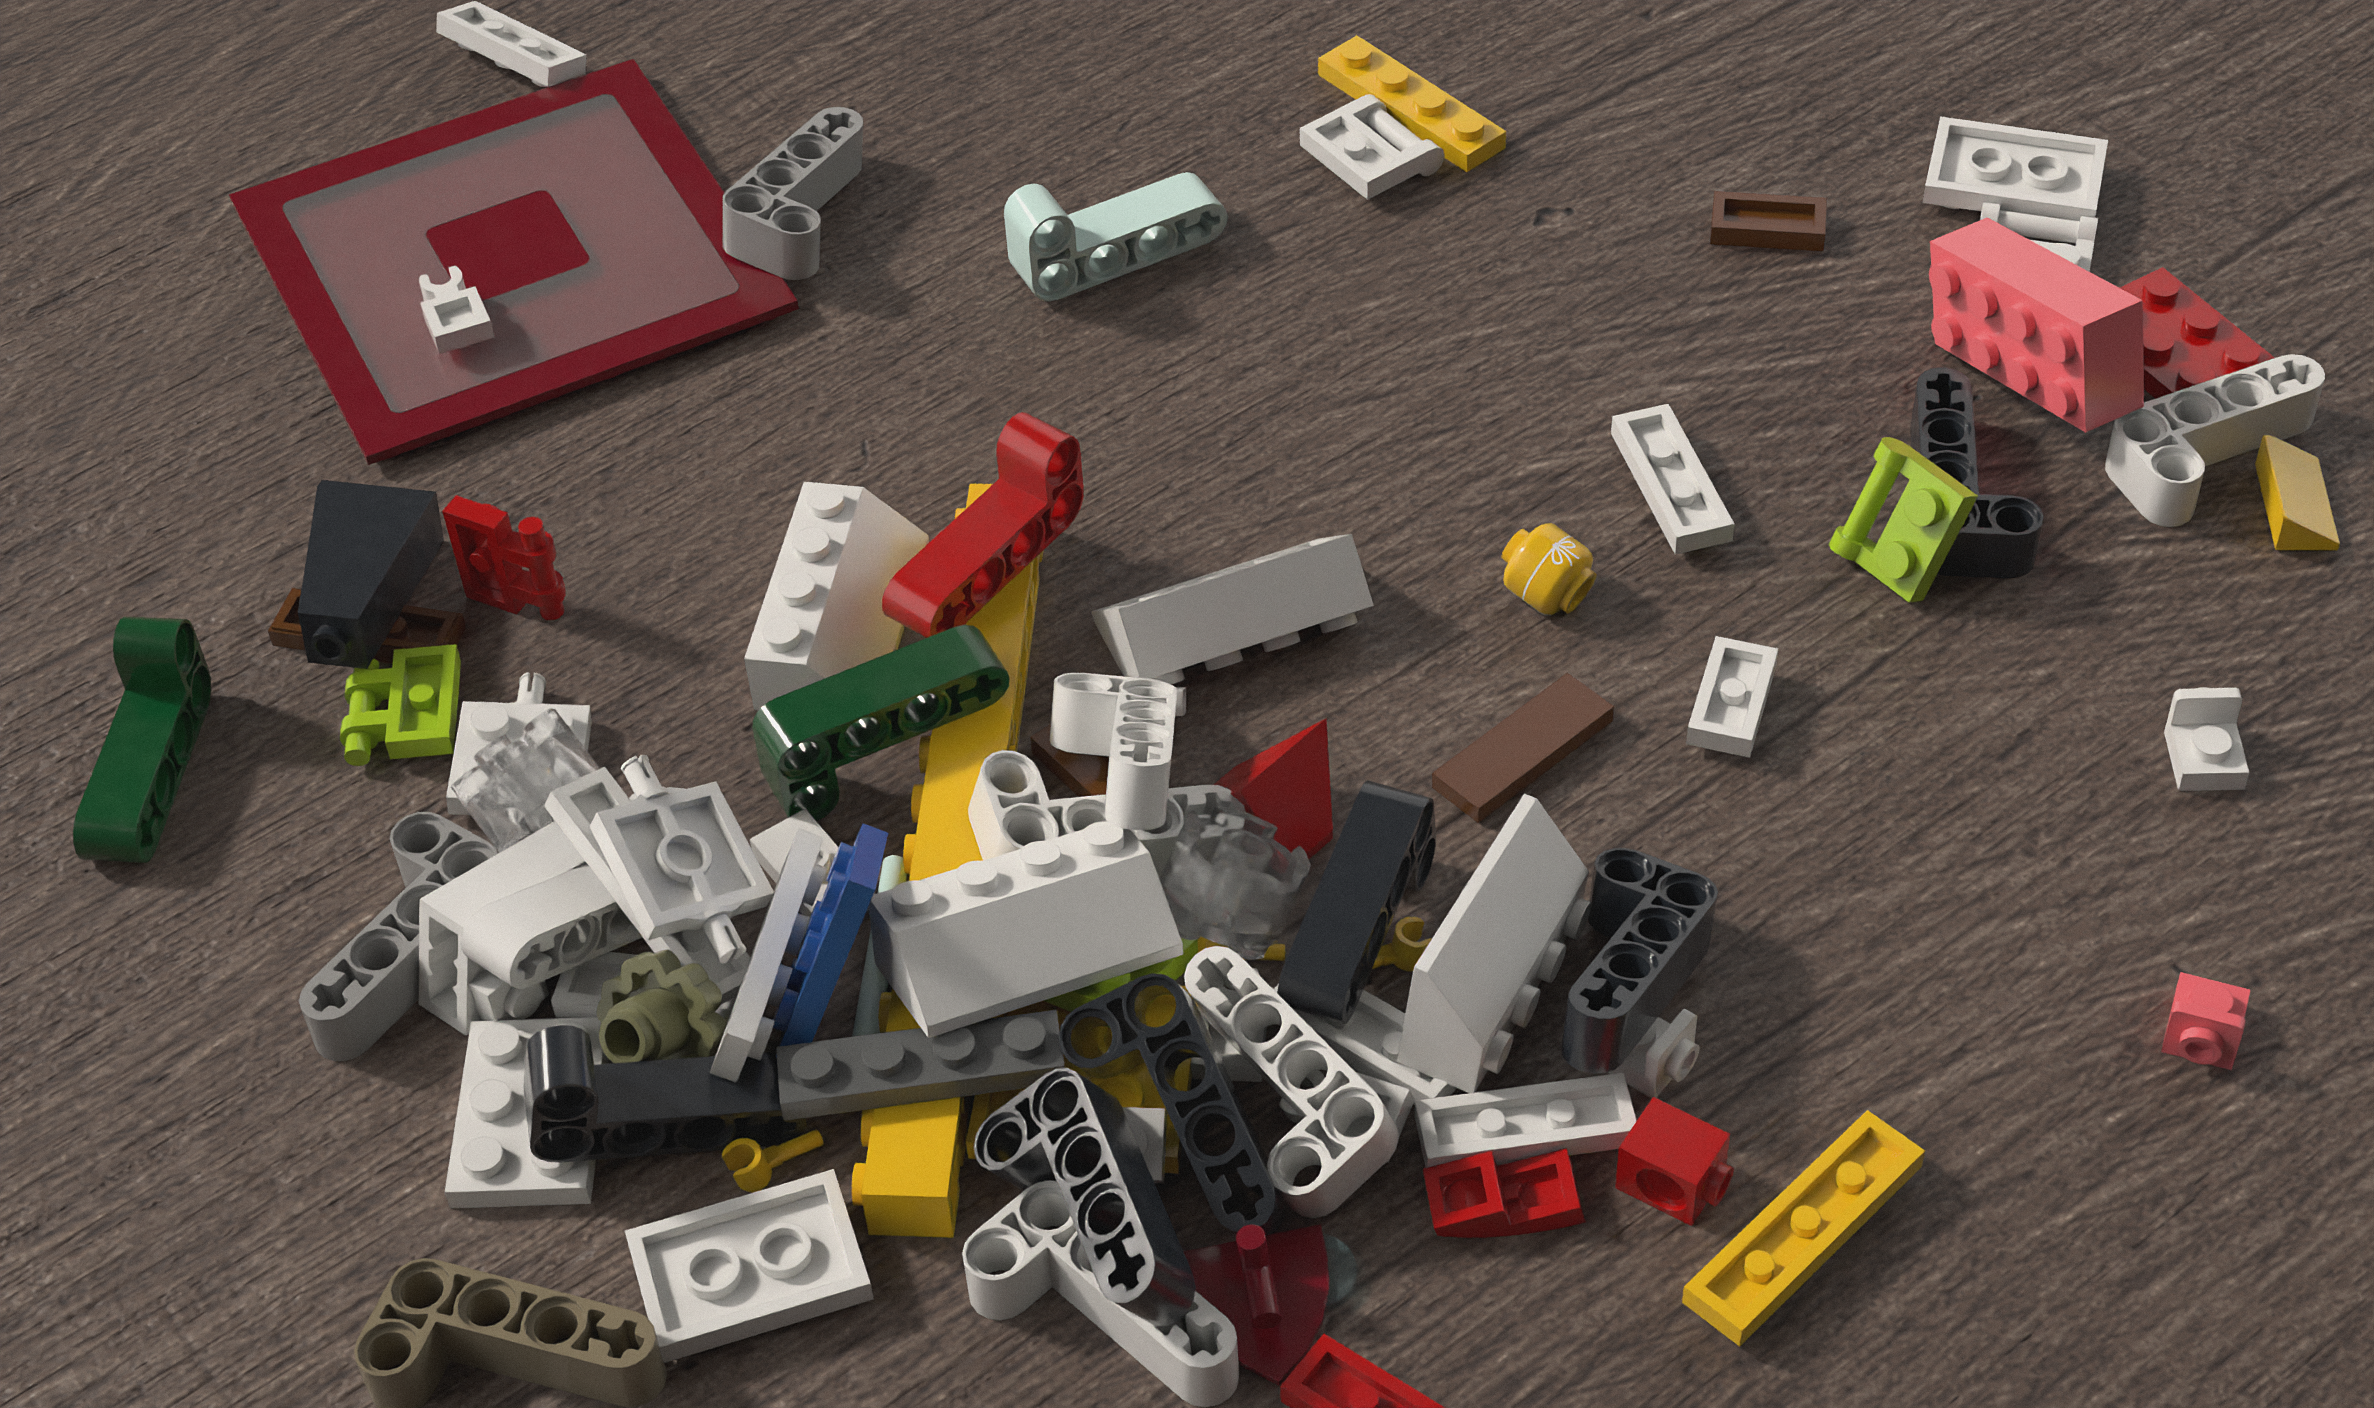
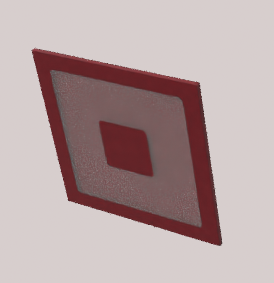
[229,59,799,465]

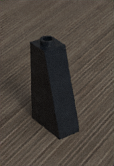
[298,480,444,669]

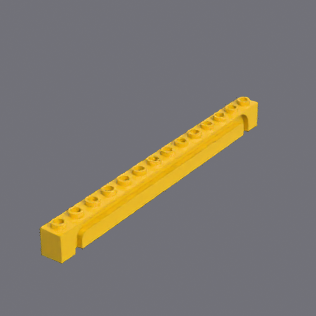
[852,484,1043,1238]

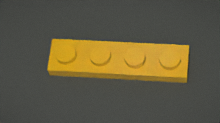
[1318,35,1506,172]
[1682,1110,1925,1347]

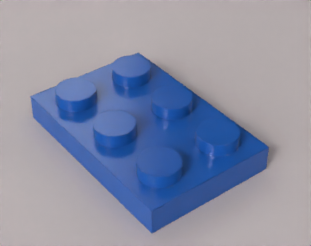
[773,823,888,1058]

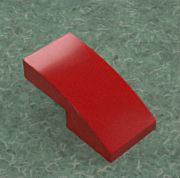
[1423,1148,1586,1238]

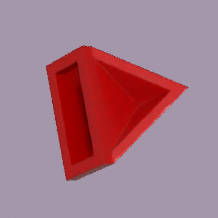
[1213,718,1333,876]

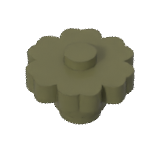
[596,949,727,1063]

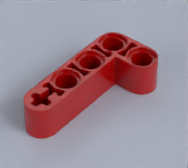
[882,412,1084,638]

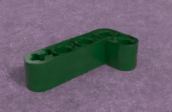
[73,617,212,863]
[752,625,1010,822]

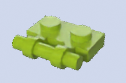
[340,644,461,766]

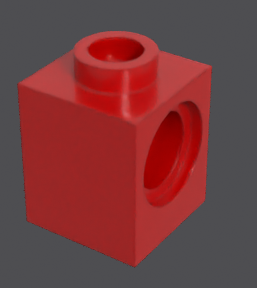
[1615,1097,1734,1226]

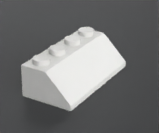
[744,482,929,710]
[1091,534,1374,684]
[1397,794,1592,1093]
[869,822,1183,1038]

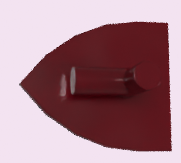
[1183,1224,1330,1386]

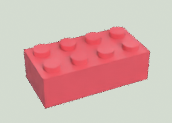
[1929,217,2144,433]

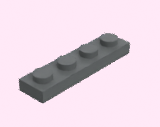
[776,1010,1065,1121]

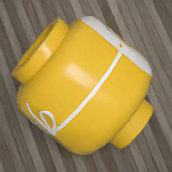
[1501,523,1597,616]

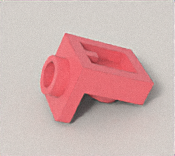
[2161,972,2250,1070]

